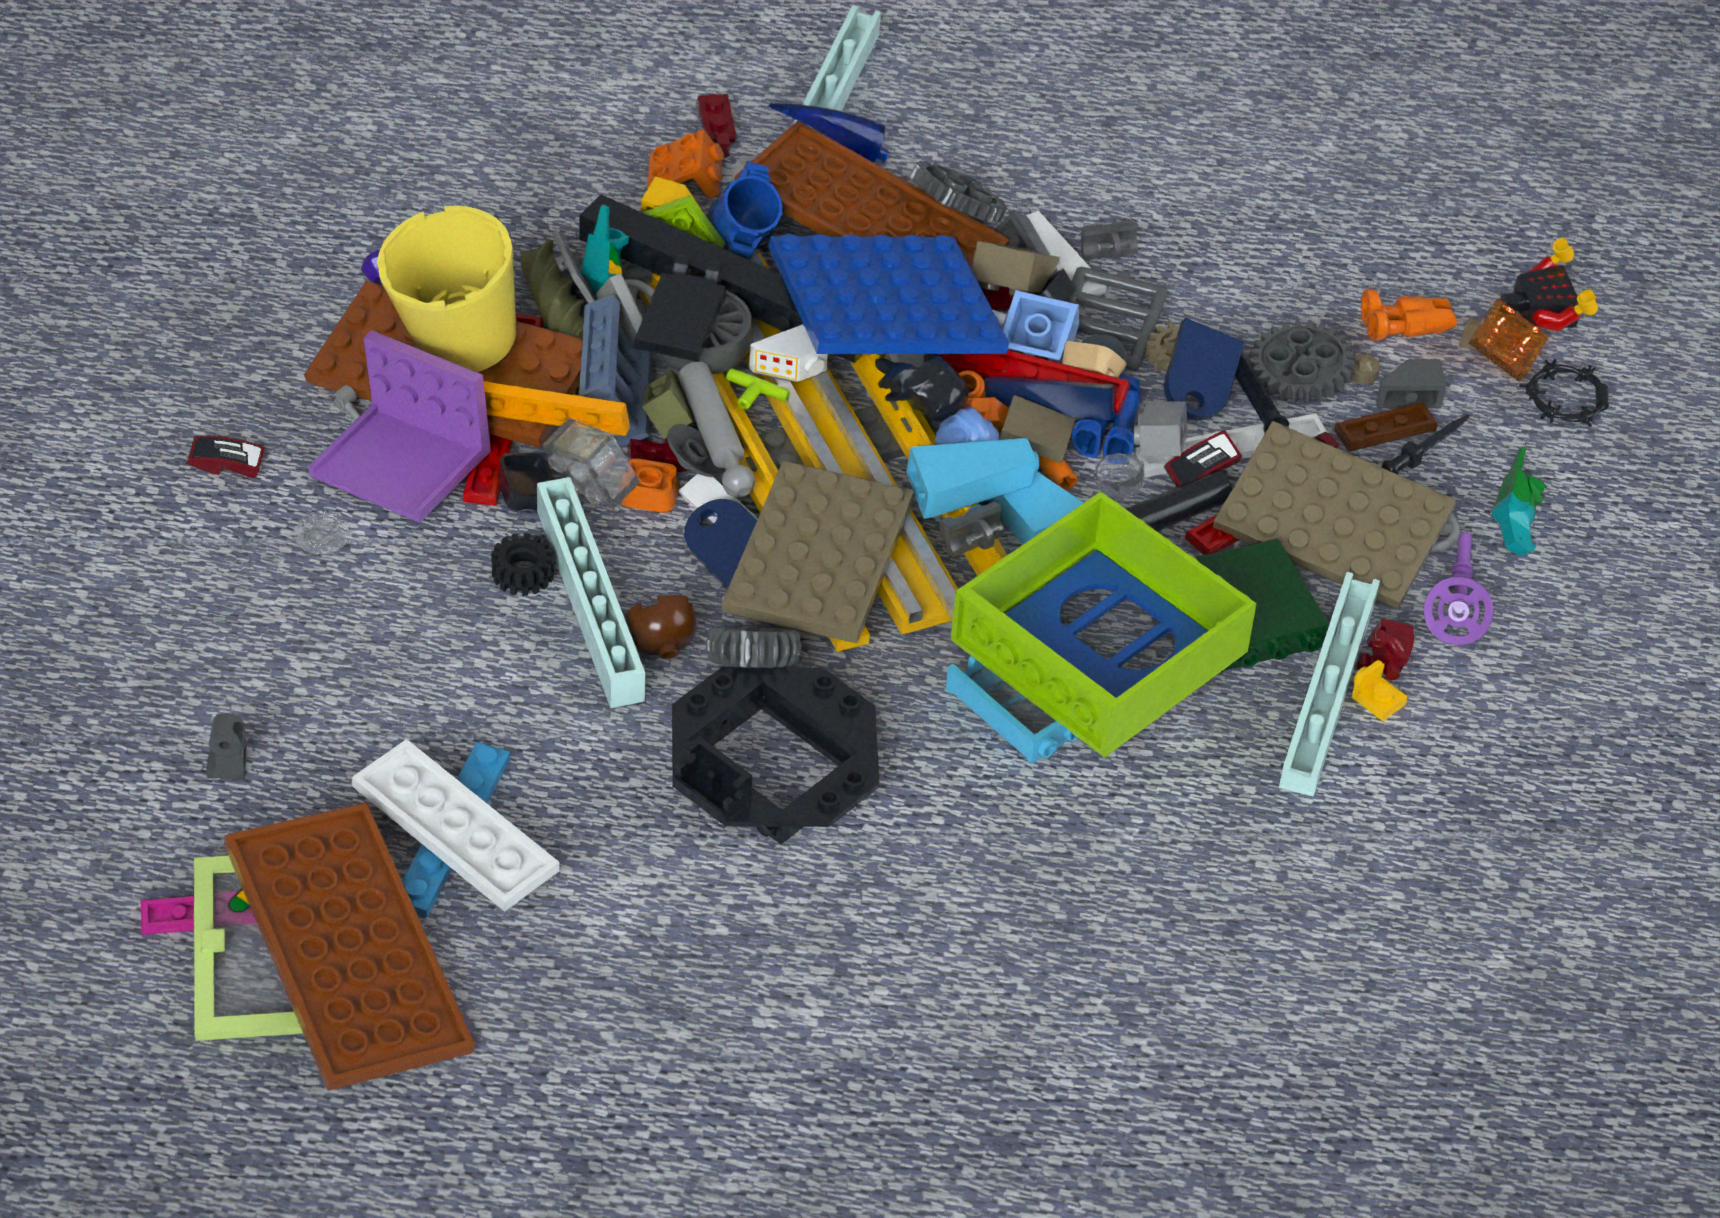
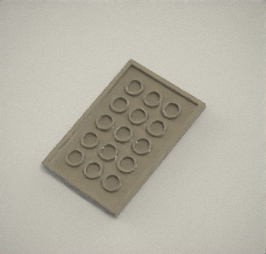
[1213,421,1456,609]
[722,461,914,643]

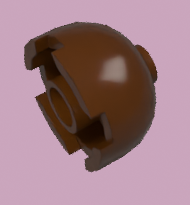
[624,595,697,659]

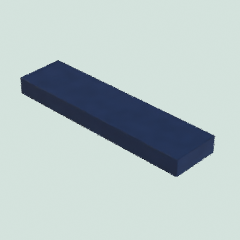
[985,376,1115,420]

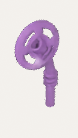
[1424,532,1493,645]

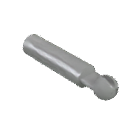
[678,361,755,498]

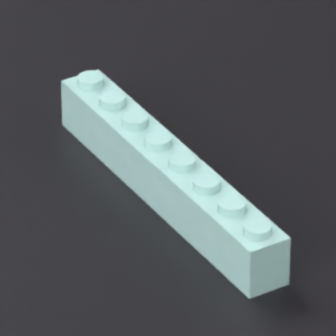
[537,477,645,708]

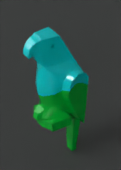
[1492,446,1546,555]

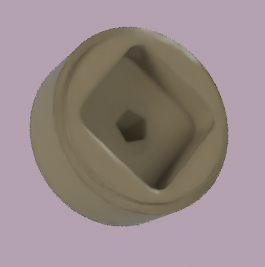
[1351,354,1380,384]

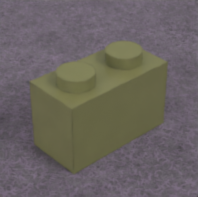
[642,369,693,439]

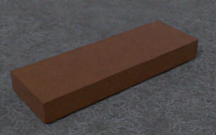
[1334,402,1438,452]

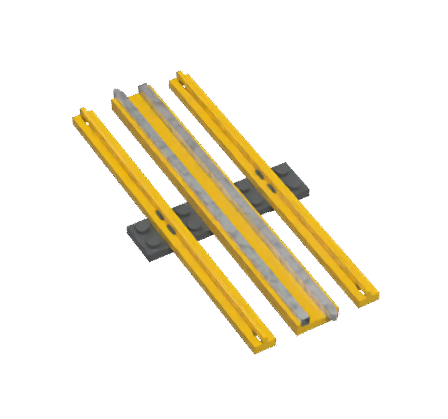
[640,250,1007,652]

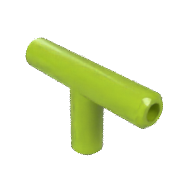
[726,368,790,409]

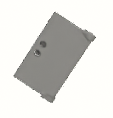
[552,230,596,303]

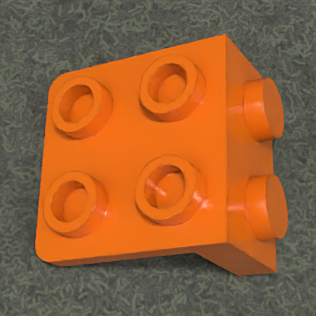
[647,129,724,198]

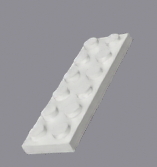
[352,739,559,912]

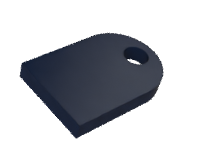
[1164,318,1244,421]
[684,499,757,590]

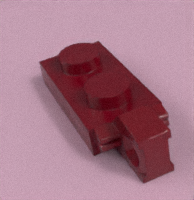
[697,94,736,157]

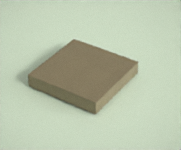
[999,395,1076,463]

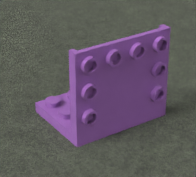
[308,330,491,523]

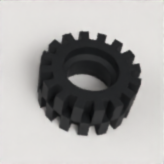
[491,533,554,596]

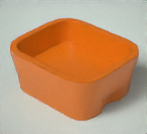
[617,458,680,512]

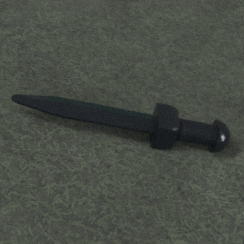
[1381,415,1470,475]

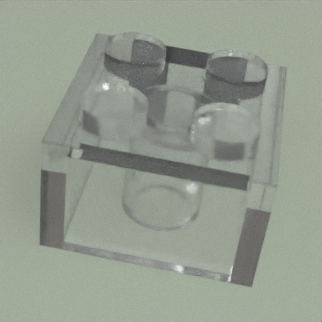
[542,417,640,510]

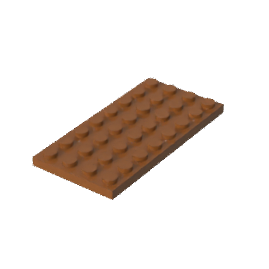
[735,120,1010,270]
[304,281,583,448]
[224,802,475,1091]

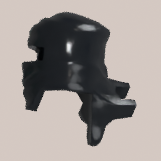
[875,354,969,421]

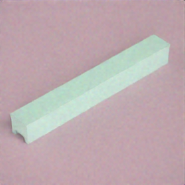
[793,5,881,138]
[1279,572,1380,797]

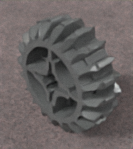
[706,625,802,668]

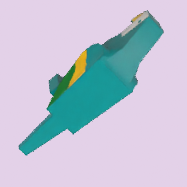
[581,205,629,300]

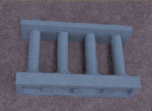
[579,294,653,448]

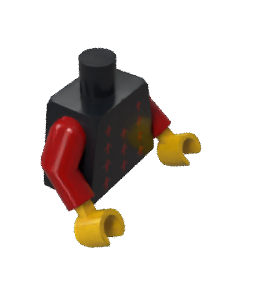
[1500,238,1598,332]

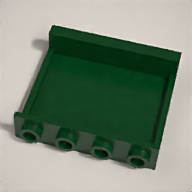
[1195,539,1329,674]

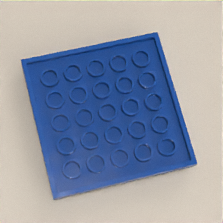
[769,234,1009,354]

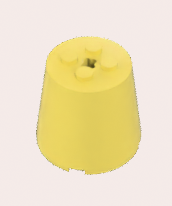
[377,206,516,372]

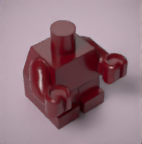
[1357,619,1414,680]

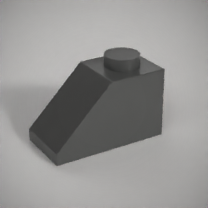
[1376,359,1446,408]

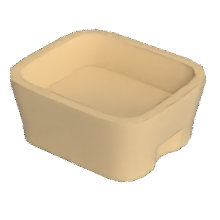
[1062,341,1127,378]

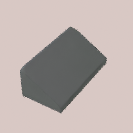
[994,210,1050,255]

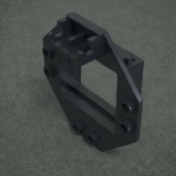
[672,667,880,845]

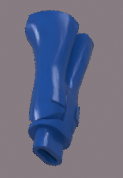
[1071,374,1141,464]

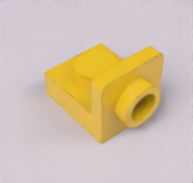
[1351,660,1408,721]

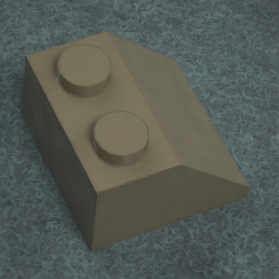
[972,241,1060,295]

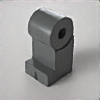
[206,713,248,780]

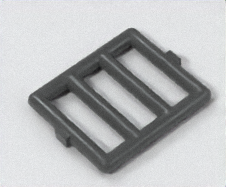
[1066,267,1168,370]

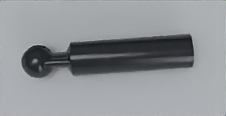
[1126,470,1232,532]

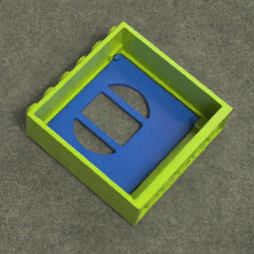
[951,491,1256,758]

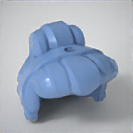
[935,407,1000,445]

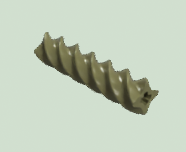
[521,239,585,396]

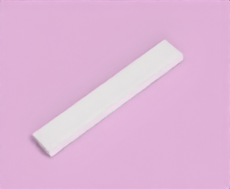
[1132,413,1327,478]

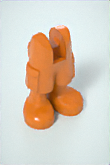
[1361,289,1457,341]

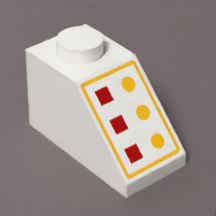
[749,324,828,382]

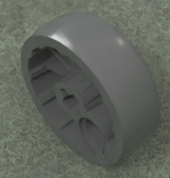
[659,291,753,374]

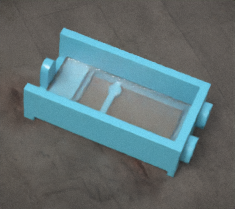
[946,656,1078,764]

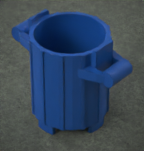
[706,161,783,259]

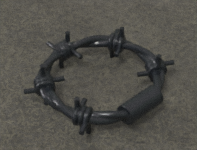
[1519,359,1609,427]

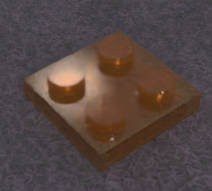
[1469,298,1548,382]

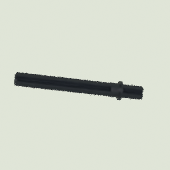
[1235,350,1289,433]

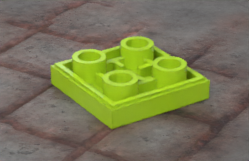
[642,195,725,248]

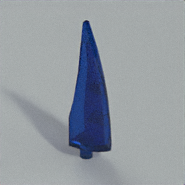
[768,103,889,163]

